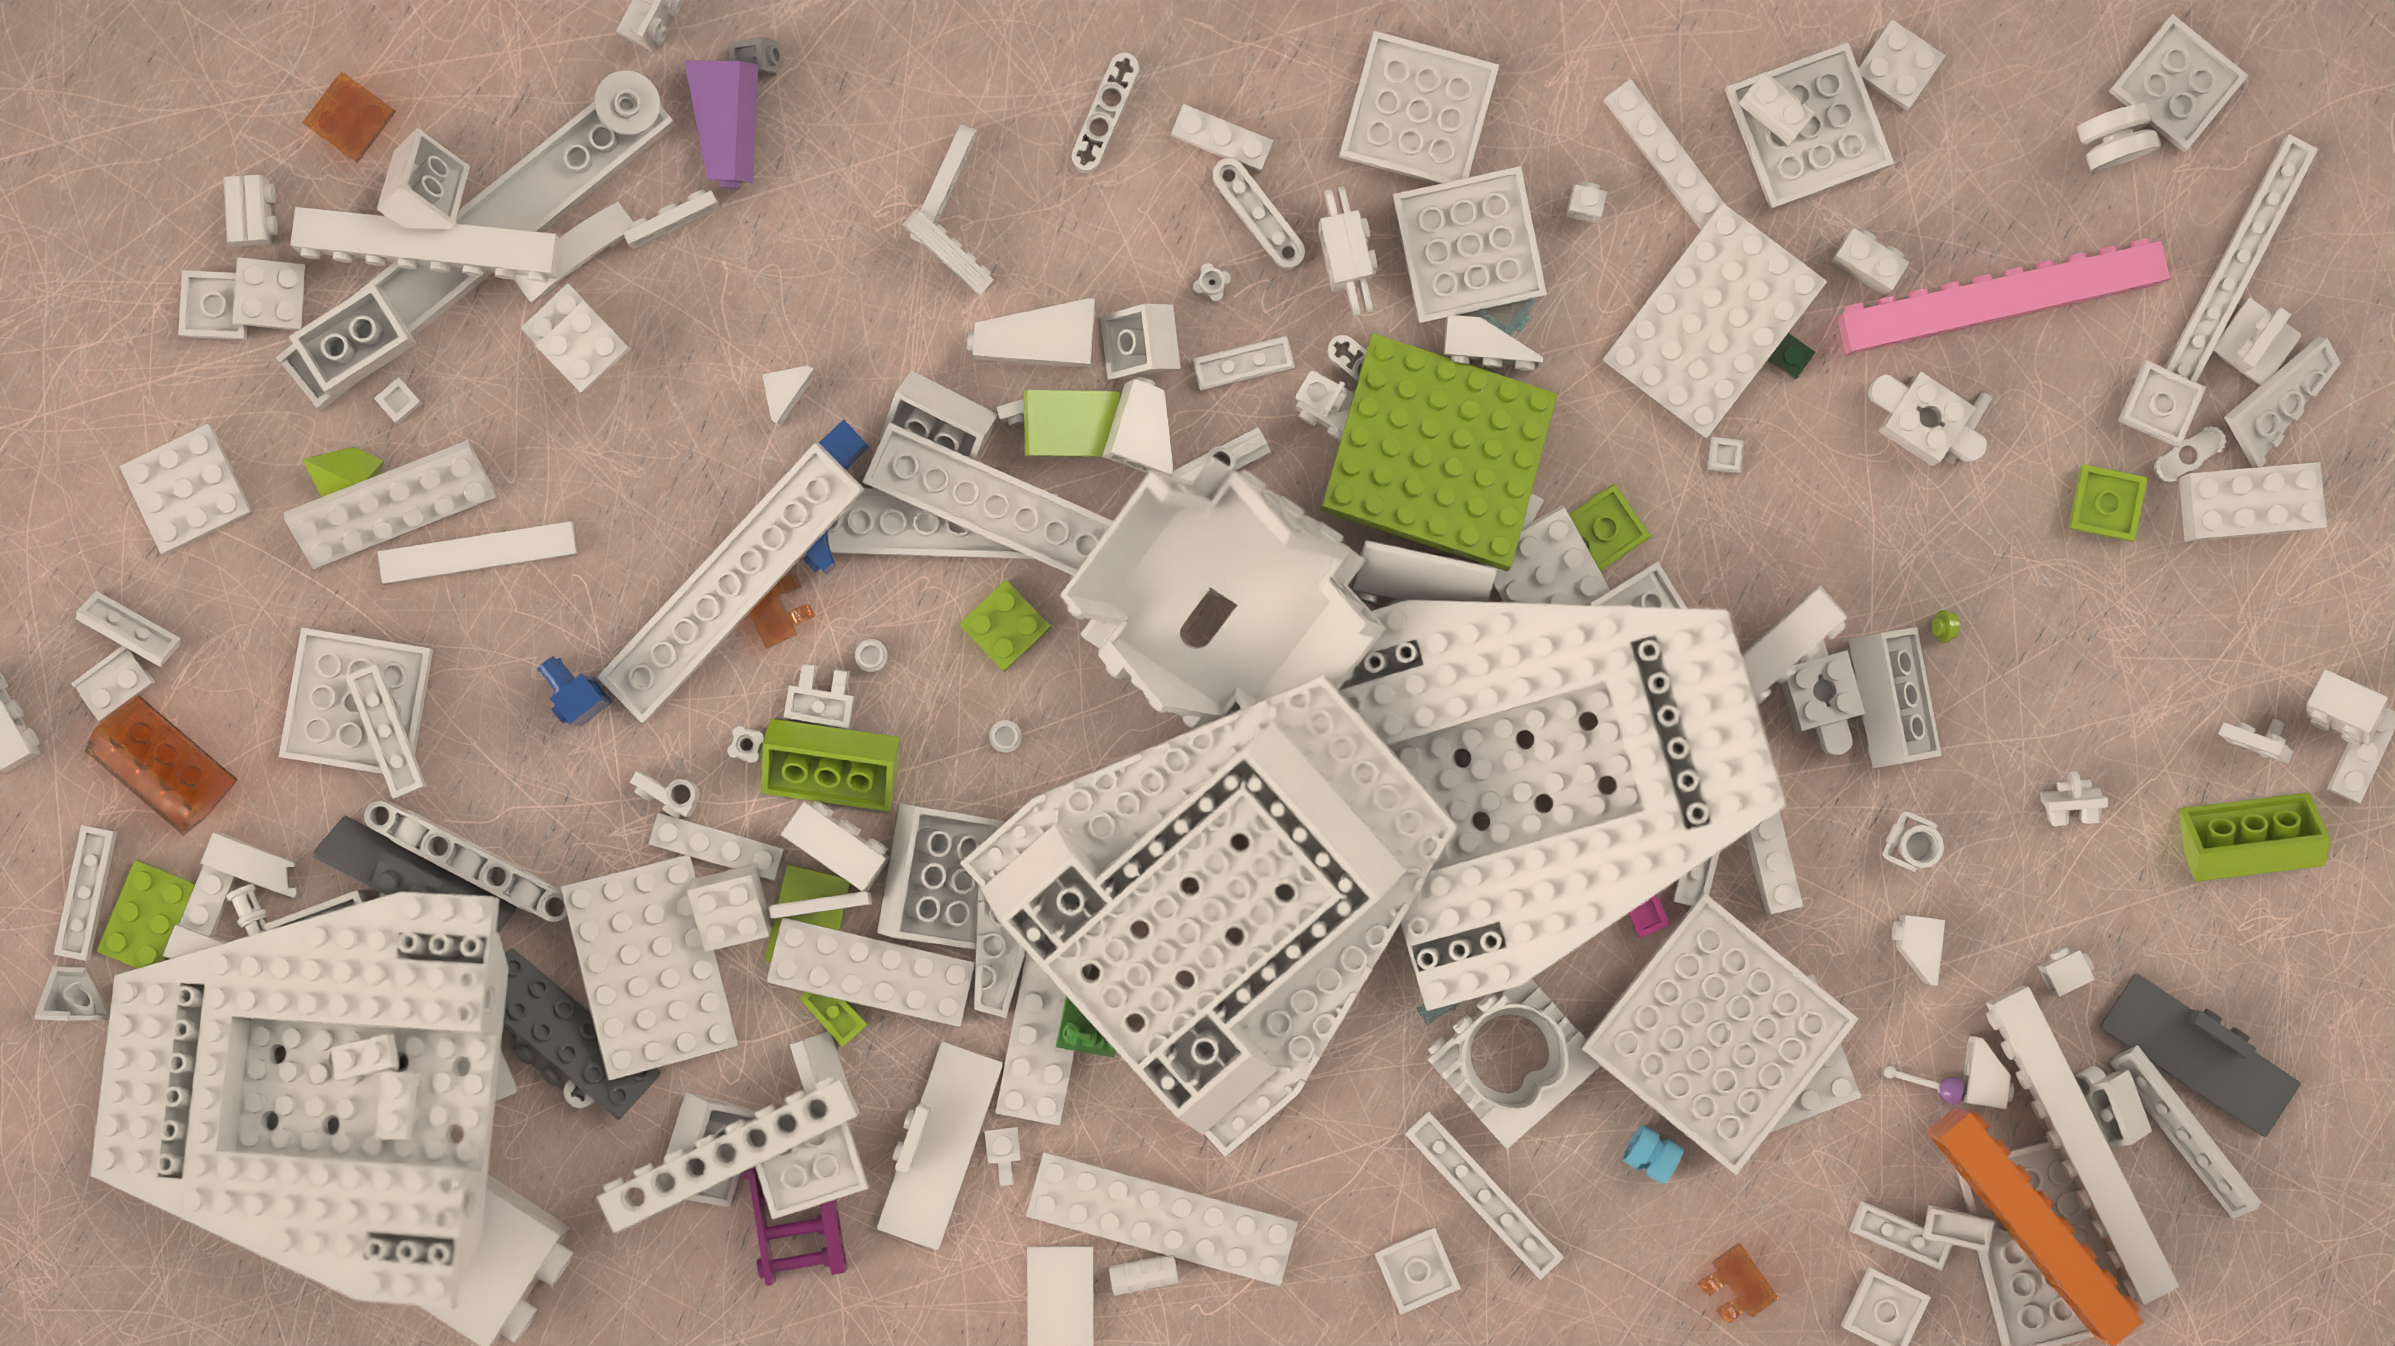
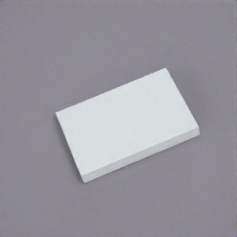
[1027,1246,1094,1346]

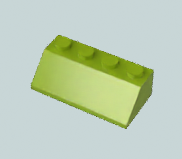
[761,719,900,812]
[2179,792,2331,882]

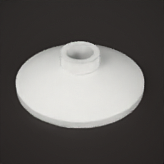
[594,70,660,135]

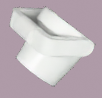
[1883,811,1944,873]

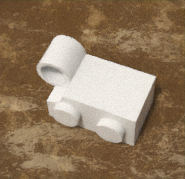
[2074,1066,2152,1148]

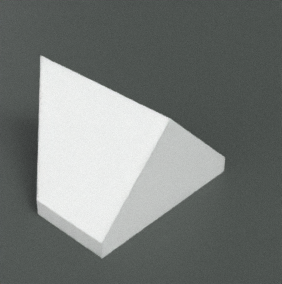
[34,966,110,1021]

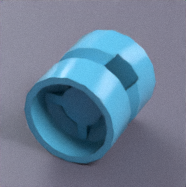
[1622,1124,1684,1185]

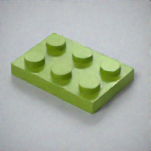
[96,860,196,969]

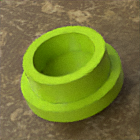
[1932,610,1960,643]

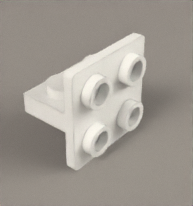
[2213,298,2301,386]

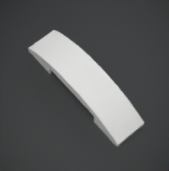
[514,202,633,304]

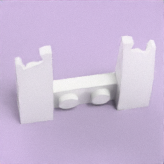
[163,833,298,959]

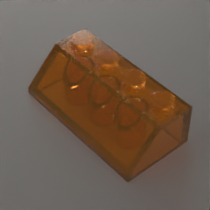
[84,695,238,836]

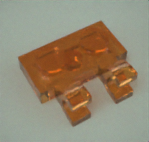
[749,574,815,649]
[1697,1243,1779,1323]

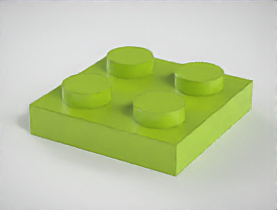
[2068,464,2148,542]
[959,579,1051,672]

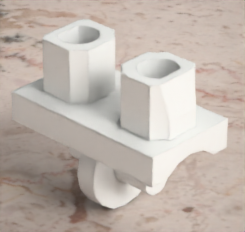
[2040,771,2108,826]

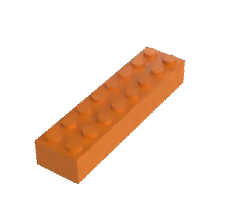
[1925,1107,2143,1346]

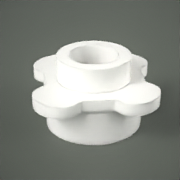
[1193,263,1231,301]

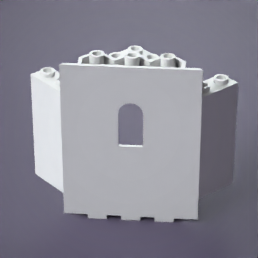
[1060,456,1386,729]

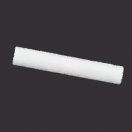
[1943,392,1993,464]

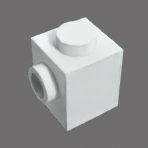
[2037,946,2095,997]

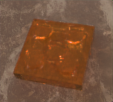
[302,71,396,163]

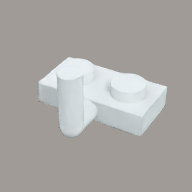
[2219,719,2294,764]

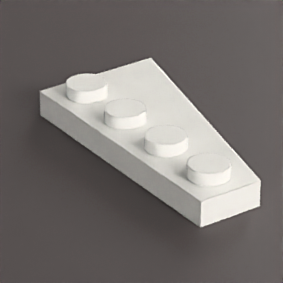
[2224,336,2341,468]
[974,884,1026,1018]

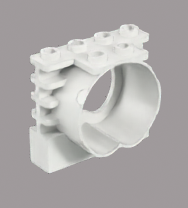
[1426,978,1601,1149]

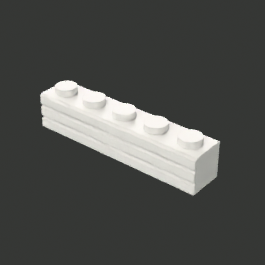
[902,210,994,295]

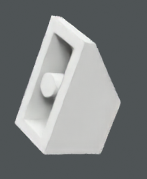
[1892,914,1945,986]
[1960,1035,2014,1109]

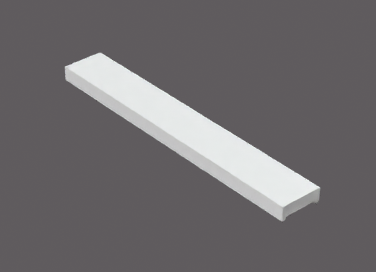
[276,101,676,411]

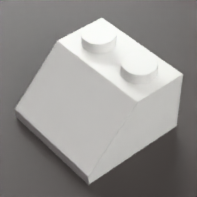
[1100,303,1181,380]

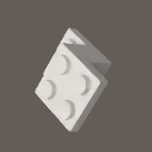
[521,283,630,394]

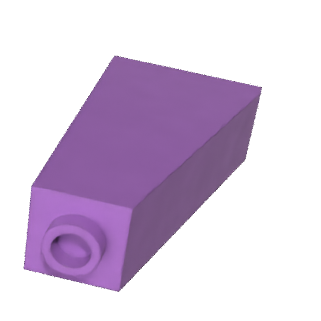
[685,60,759,189]

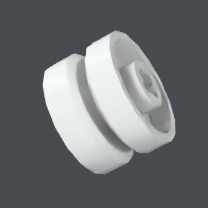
[2076,103,2162,172]

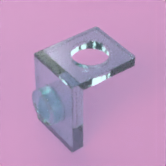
[1475,297,1536,336]

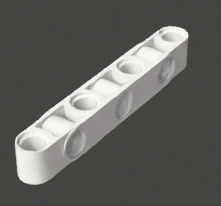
[364,801,567,922]

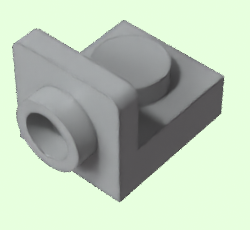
[728,37,782,74]

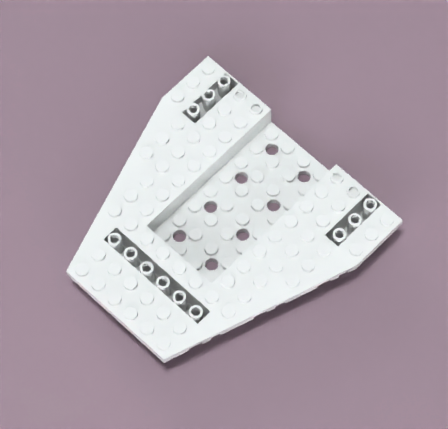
[1338,600,1786,1011]
[960,675,1457,1157]
[90,892,509,1308]

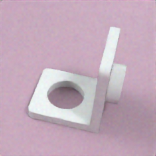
[1296,371,1347,417]

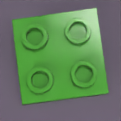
[1055,996,1117,1058]

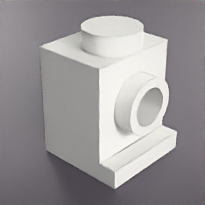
[1565,182,1607,224]

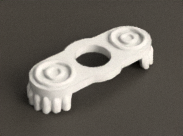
[2154,426,2226,482]

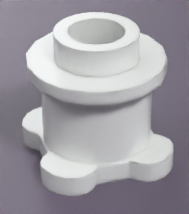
[727,726,764,763]

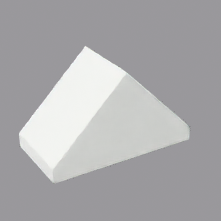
[762,365,817,427]

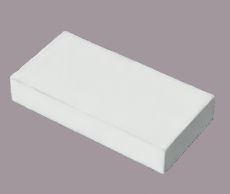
[1922,1205,1996,1253]

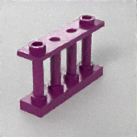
[742,1166,848,1286]

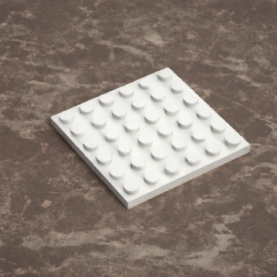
[1580,893,1859,1175]

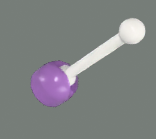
[1883,1066,1965,1106]

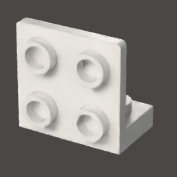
[616,0,683,51]

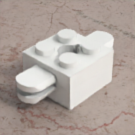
[1318,186,1378,317]
[1868,372,1987,466]
[1781,639,1865,755]

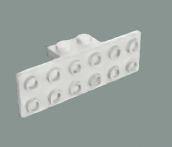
[877,1042,1003,1250]

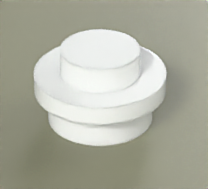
[855,639,888,672]
[989,720,1022,753]

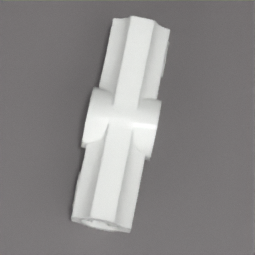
[1172,427,1271,482]

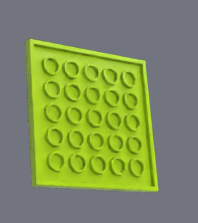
[1320,333,1558,572]

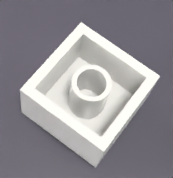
[2306,669,2388,746]
[687,864,773,952]

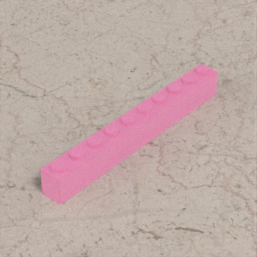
[1837,238,2170,356]

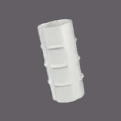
[1109,1254,1179,1296]

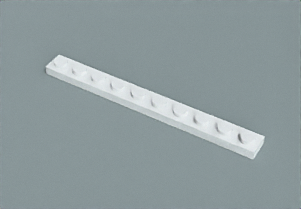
[2164,134,2318,382]

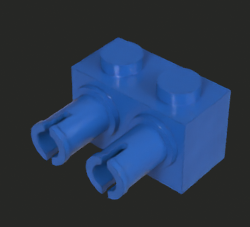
[537,656,612,726]

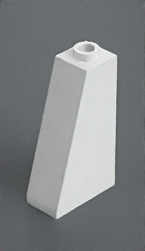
[967,298,1096,368]

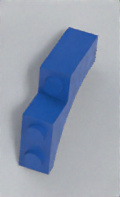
[786,420,869,575]

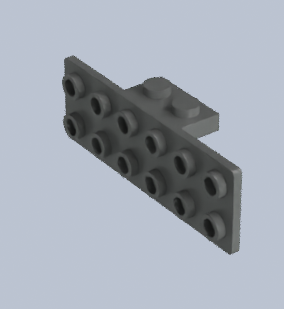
[312,816,517,933]
[503,948,661,1120]
[2100,974,2301,1137]

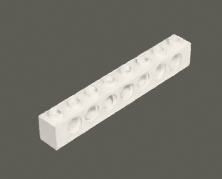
[597,1075,861,1233]

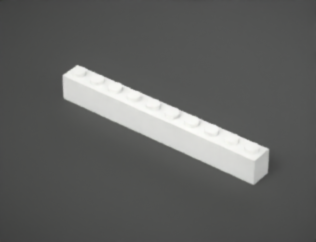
[1986,985,2179,1305]

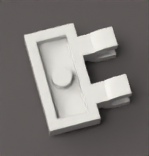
[783,664,855,729]

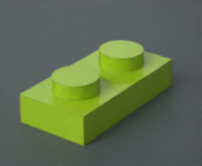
[799,992,868,1047]

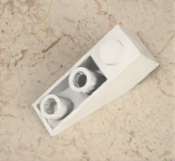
[1443,315,1543,371]
[0,673,41,773]

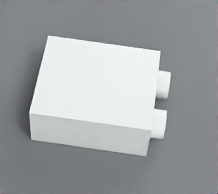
[418,1174,575,1346]

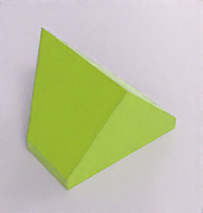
[302,447,384,498]

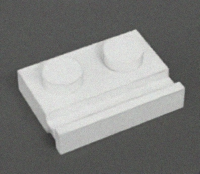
[71,646,155,722]

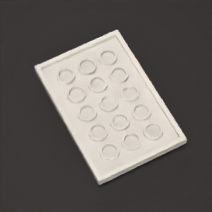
[1602,203,1827,439]
[559,855,738,1080]
[1957,1140,2126,1346]

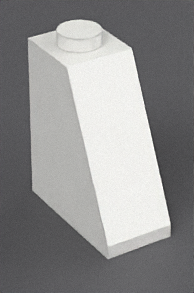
[1102,377,1173,475]

